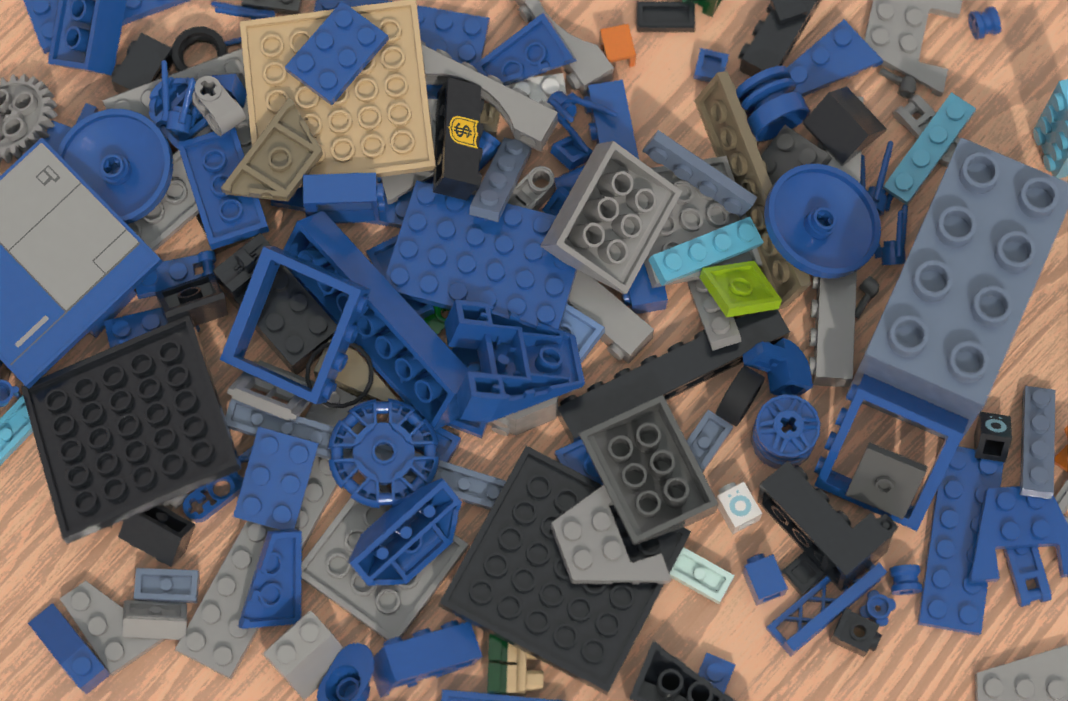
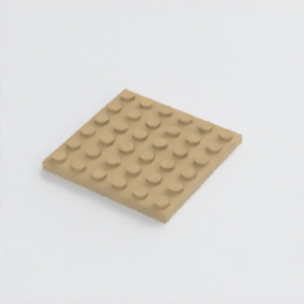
[239,0,436,187]

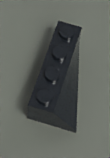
[629,640,735,701]

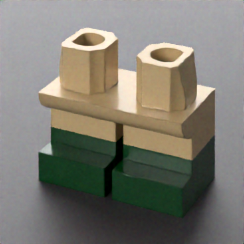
[487,633,544,696]

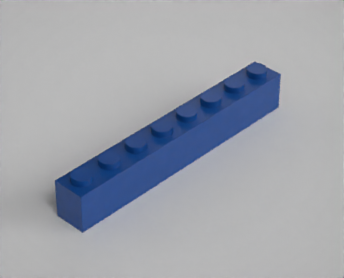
[583,79,668,314]

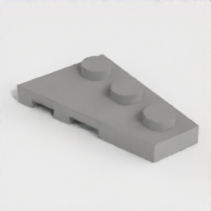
[60,581,165,676]
[975,645,1068,701]

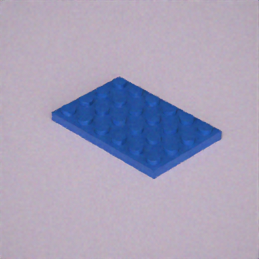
[385,180,577,334]

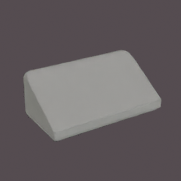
[122,600,187,640]

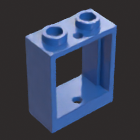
[303,172,385,223]

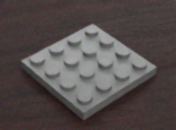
[644,156,762,288]
[301,478,469,640]

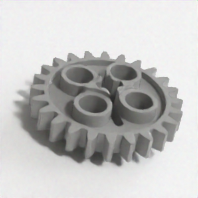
[0,74,57,163]

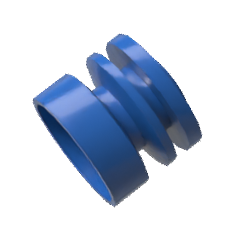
[736,66,810,142]
[751,394,821,469]

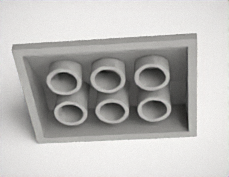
[540,141,682,294]

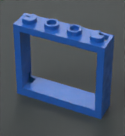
[220,246,371,404]
[813,374,969,531]

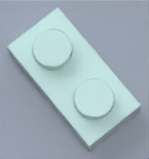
[670,547,735,604]

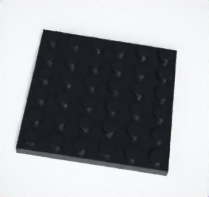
[21,314,242,544]
[439,446,691,695]

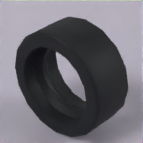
[172,27,228,72]
[716,365,765,426]

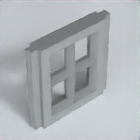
[227,361,315,421]

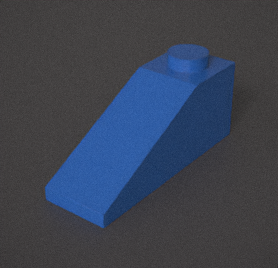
[28,603,111,695]

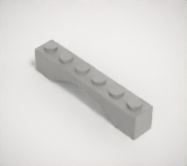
[510,0,614,96]
[421,40,558,152]

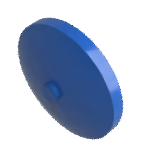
[57,109,173,225]
[764,164,881,279]

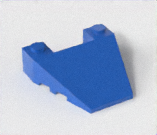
[444,299,585,422]

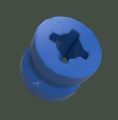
[968,6,1001,40]
[889,564,923,595]

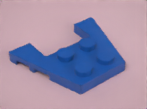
[968,486,1068,583]

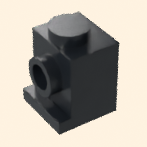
[830,608,882,657]

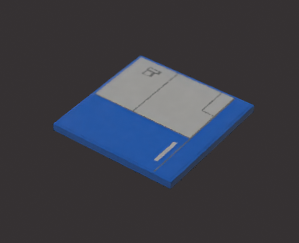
[0,138,163,389]

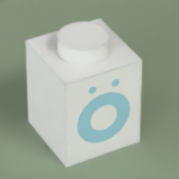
[716,482,762,534]

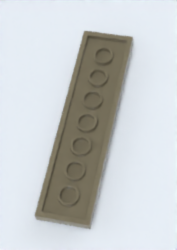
[694,71,811,310]

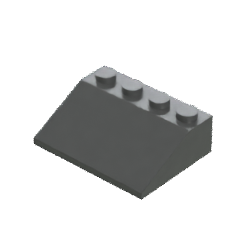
[579,395,719,545]

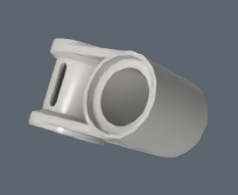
[192,76,246,136]
[508,166,555,211]

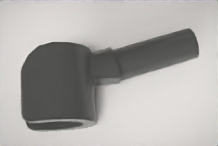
[879,68,916,99]
[855,276,879,319]

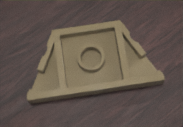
[221,98,323,202]

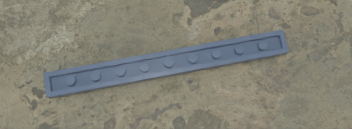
[225,398,506,510]

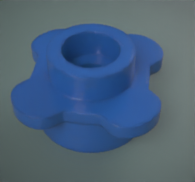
[859,590,896,627]

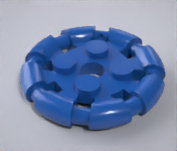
[328,399,440,508]

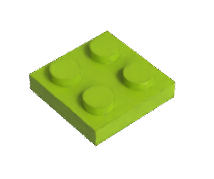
[699,260,782,318]

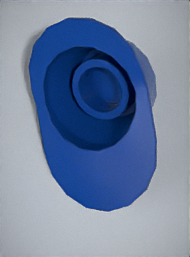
[317,643,375,701]

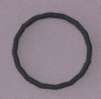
[305,341,374,408]

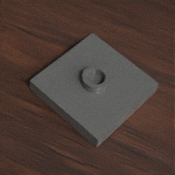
[846,442,928,519]

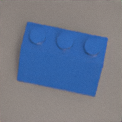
[47,0,127,76]

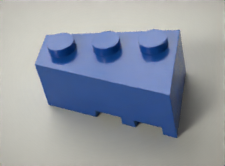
[372,620,483,698]

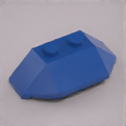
[348,478,462,586]

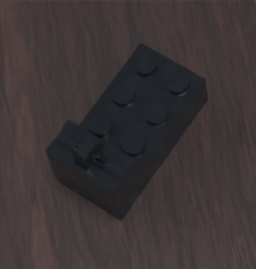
[213,233,337,375]
[757,461,898,592]

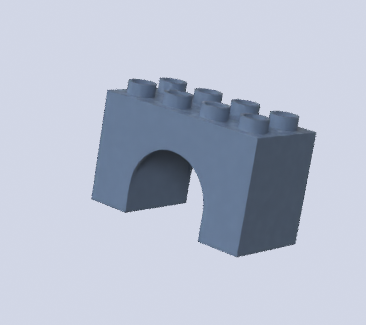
[846,137,1068,442]

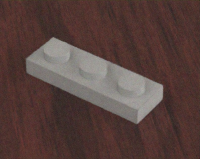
[687,279,742,351]

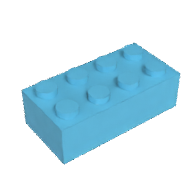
[1033,79,1068,179]

